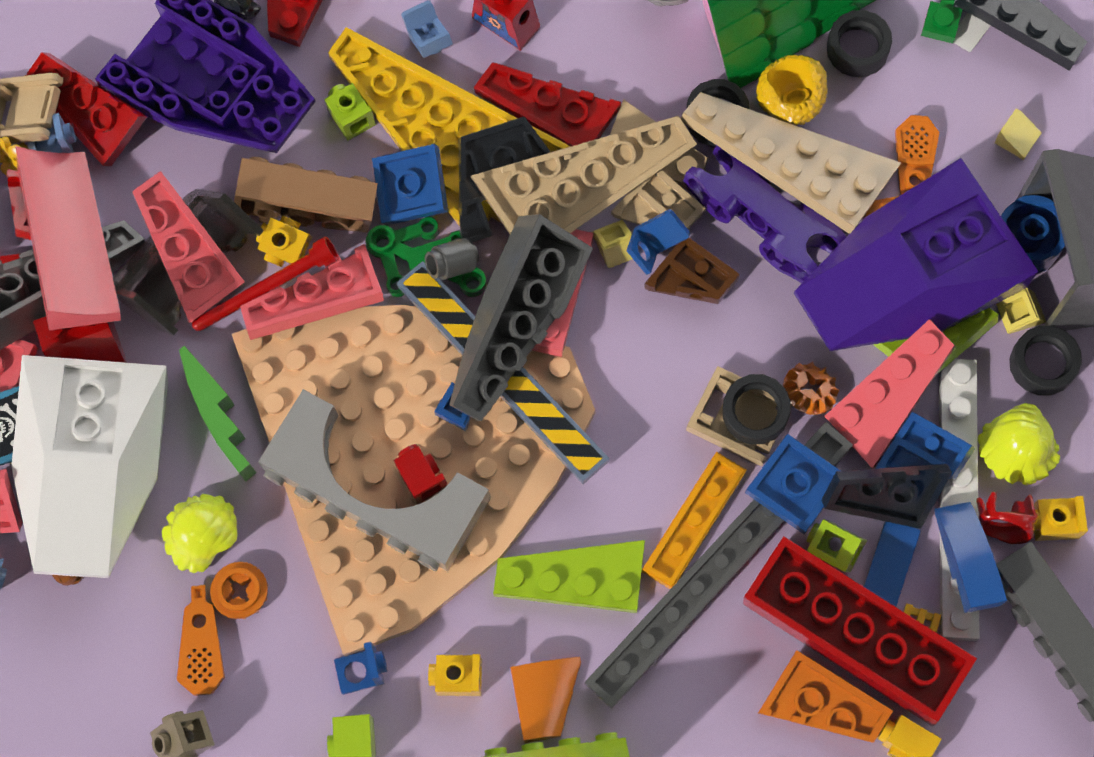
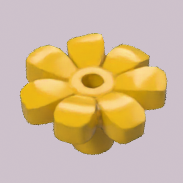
[0,136,29,176]

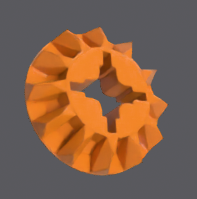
[783,361,840,415]
[210,562,269,619]

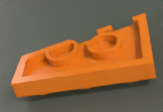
[758,650,893,743]

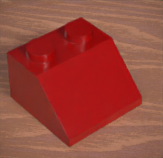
[33,316,127,363]

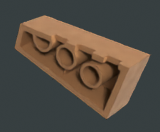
[232,157,378,233]

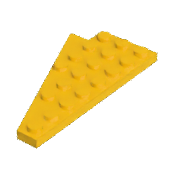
[328,27,571,243]

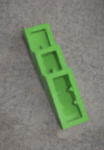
[179,346,257,481]

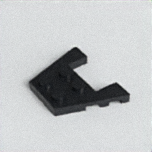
[458,116,550,243]

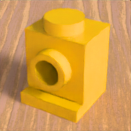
[1034,496,1088,541]
[428,654,482,696]
[877,715,941,757]

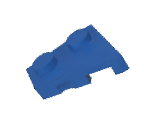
[875,412,975,479]

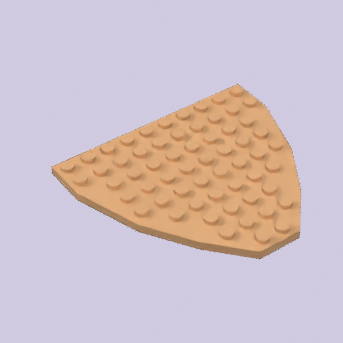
[232,305,595,656]

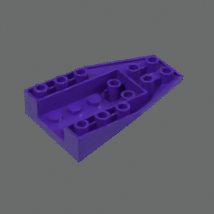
[95,0,316,153]
[794,158,1038,351]

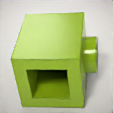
[327,714,376,757]

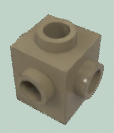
[150,710,215,757]

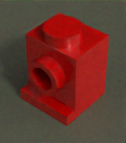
[393,444,448,505]

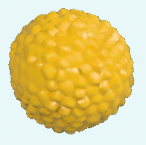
[756,54,828,126]

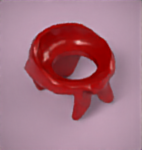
[976,491,1038,544]

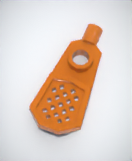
[895,115,940,195]
[177,585,225,696]

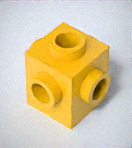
[256,215,313,267]

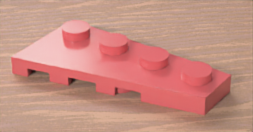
[132,171,245,323]
[824,319,955,469]

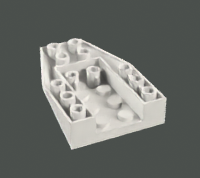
[11,355,168,578]

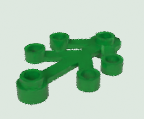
[365,217,487,297]

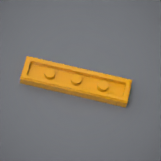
[642,451,747,589]

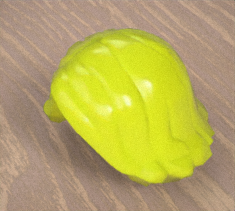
[977,403,1060,485]
[162,494,238,573]

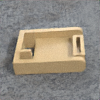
[0,73,63,144]
[686,366,792,466]

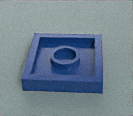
[372,144,448,226]
[745,434,840,535]

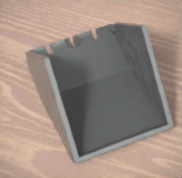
[1017,149,1094,331]

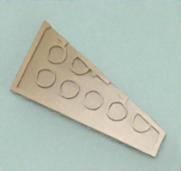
[681,92,901,234]
[470,116,697,234]

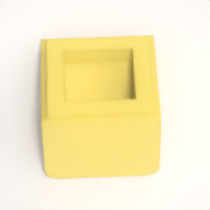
[995,108,1042,160]
[592,220,633,268]
[996,288,1046,334]

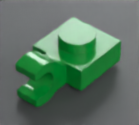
[921,0,963,44]

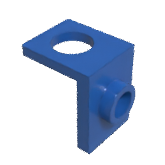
[627,209,690,275]
[334,641,388,695]

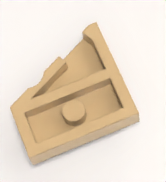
[611,170,706,230]

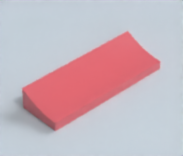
[15,146,121,330]

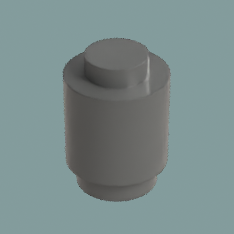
[425,238,479,280]

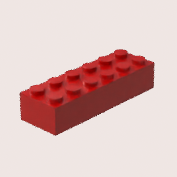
[743,536,977,727]

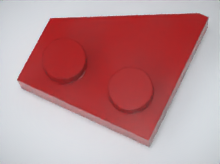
[267,0,323,47]

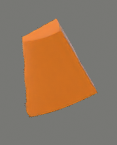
[510,657,581,744]

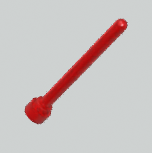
[192,236,339,331]

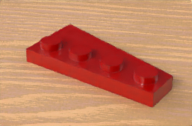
[25,52,147,166]
[474,62,621,146]

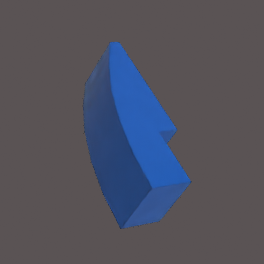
[934,502,1007,613]

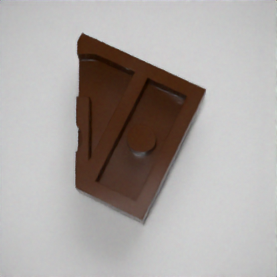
[644,238,740,304]

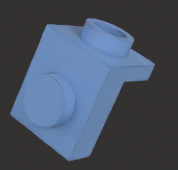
[401,0,453,58]
[28,113,76,153]

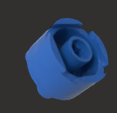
[1001,195,1065,274]

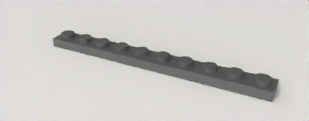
[585,422,853,709]

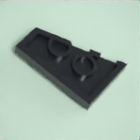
[821,464,952,529]

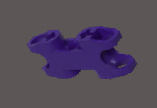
[683,145,846,283]

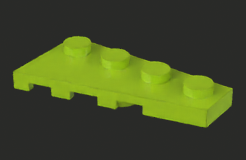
[493,540,645,613]

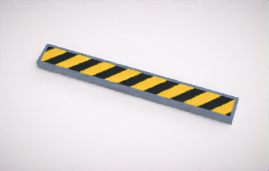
[397,261,609,484]

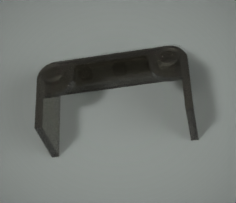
[113,189,264,335]

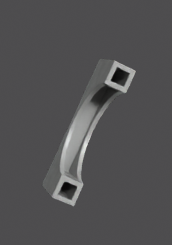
[258,389,491,572]

